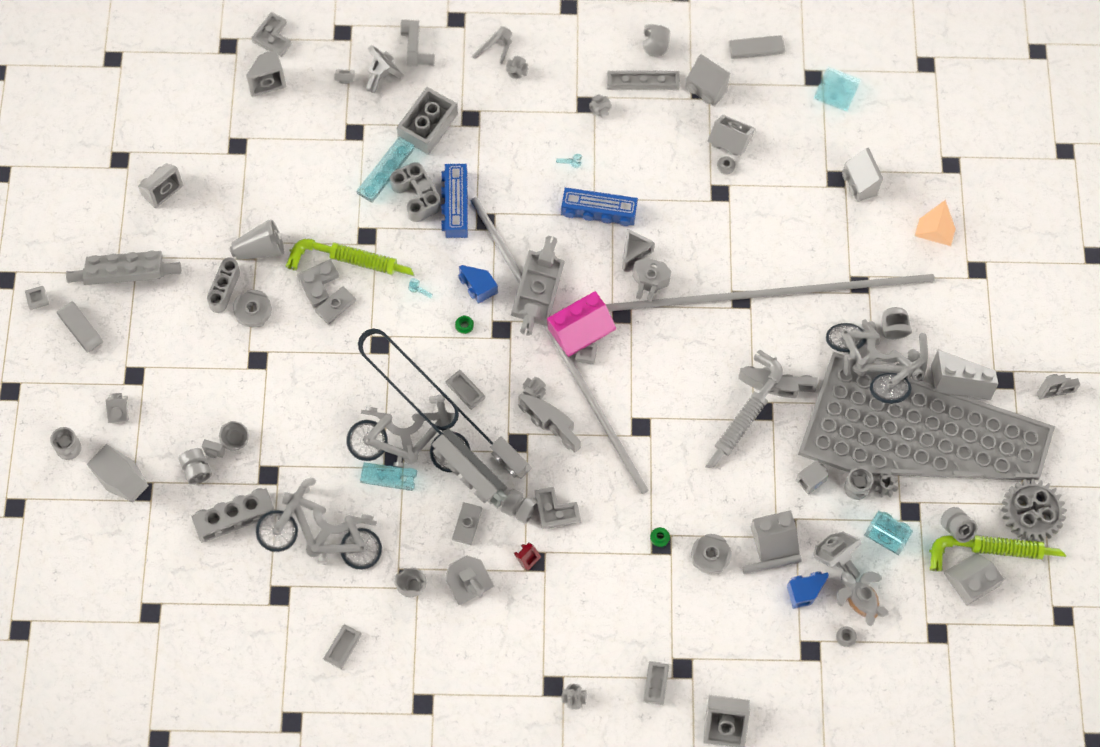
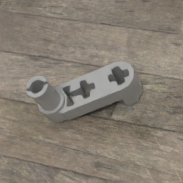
[401,19,435,66]

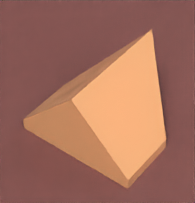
[915,200,955,246]

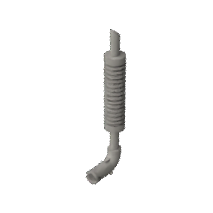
[705,350,783,468]

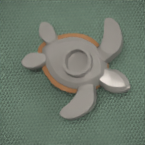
[836,572,889,626]

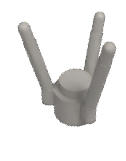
[472,26,512,64]

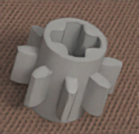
[506,56,529,79]
[589,94,612,118]
[522,377,546,399]
[874,473,899,497]
[562,684,587,709]

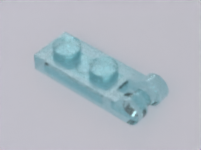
[360,462,418,491]

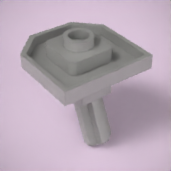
[366,44,404,93]
[813,532,862,579]
[445,556,495,605]

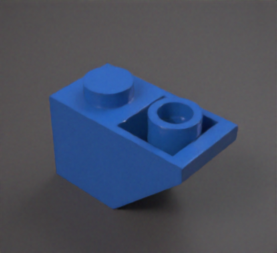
[458,265,498,304]
[787,571,829,609]

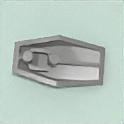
[87,444,148,503]

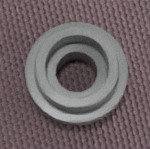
[717,156,736,174]
[836,626,857,647]

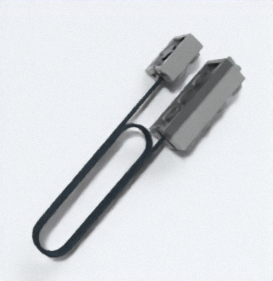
[358,328,532,508]

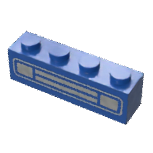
[441,164,468,238]
[561,187,638,226]

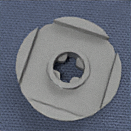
[233,290,272,327]
[691,534,732,574]

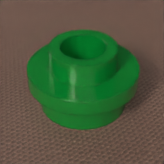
[455,315,474,334]
[650,527,670,547]

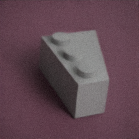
[931,349,998,400]

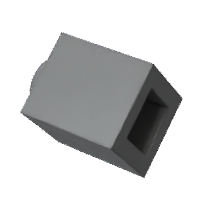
[796,460,829,495]

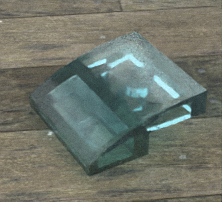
[814,67,861,112]

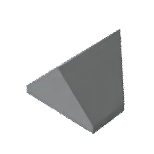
[622,229,655,271]

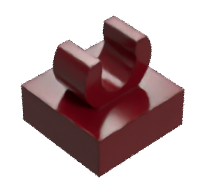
[514,542,541,571]

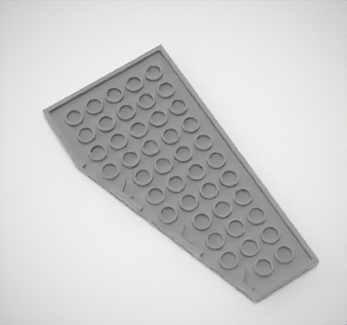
[798,352,1055,480]

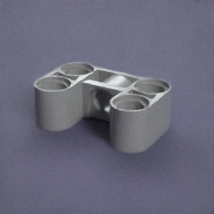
[390,162,441,222]

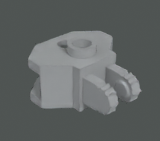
[632,258,672,302]

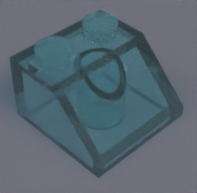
[864,510,913,556]

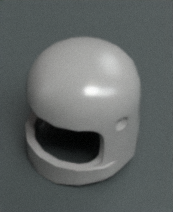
[643,24,670,56]
[881,307,912,339]

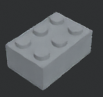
[397,87,458,155]

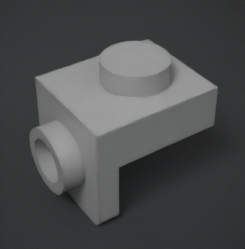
[106,393,129,423]

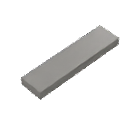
[607,71,680,90]

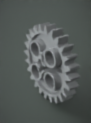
[1001,479,1067,541]

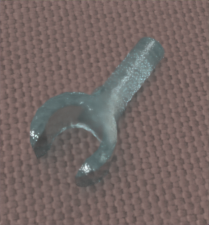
[556,154,582,168]
[408,278,433,298]

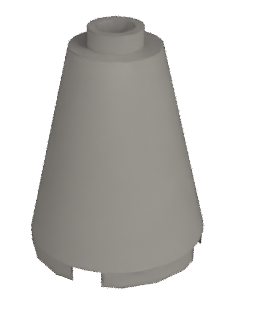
[230,220,284,260]

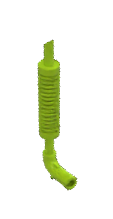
[285,239,415,276]
[929,535,1066,572]

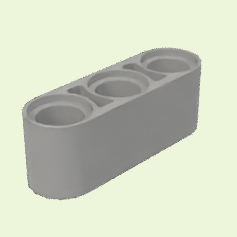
[207,257,240,313]
[56,301,103,353]

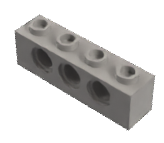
[191,488,276,543]

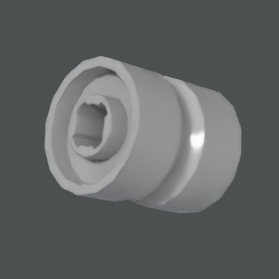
[50,427,81,460]
[178,448,212,485]
[844,467,874,500]
[501,489,538,524]
[941,507,977,543]

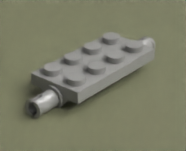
[510,236,565,336]
[66,251,181,285]

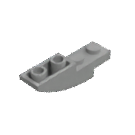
[739,366,818,398]
[518,394,581,453]

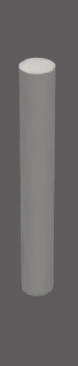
[742,554,802,574]

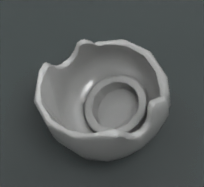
[219,421,249,451]
[394,568,427,598]

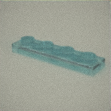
[357,137,415,203]

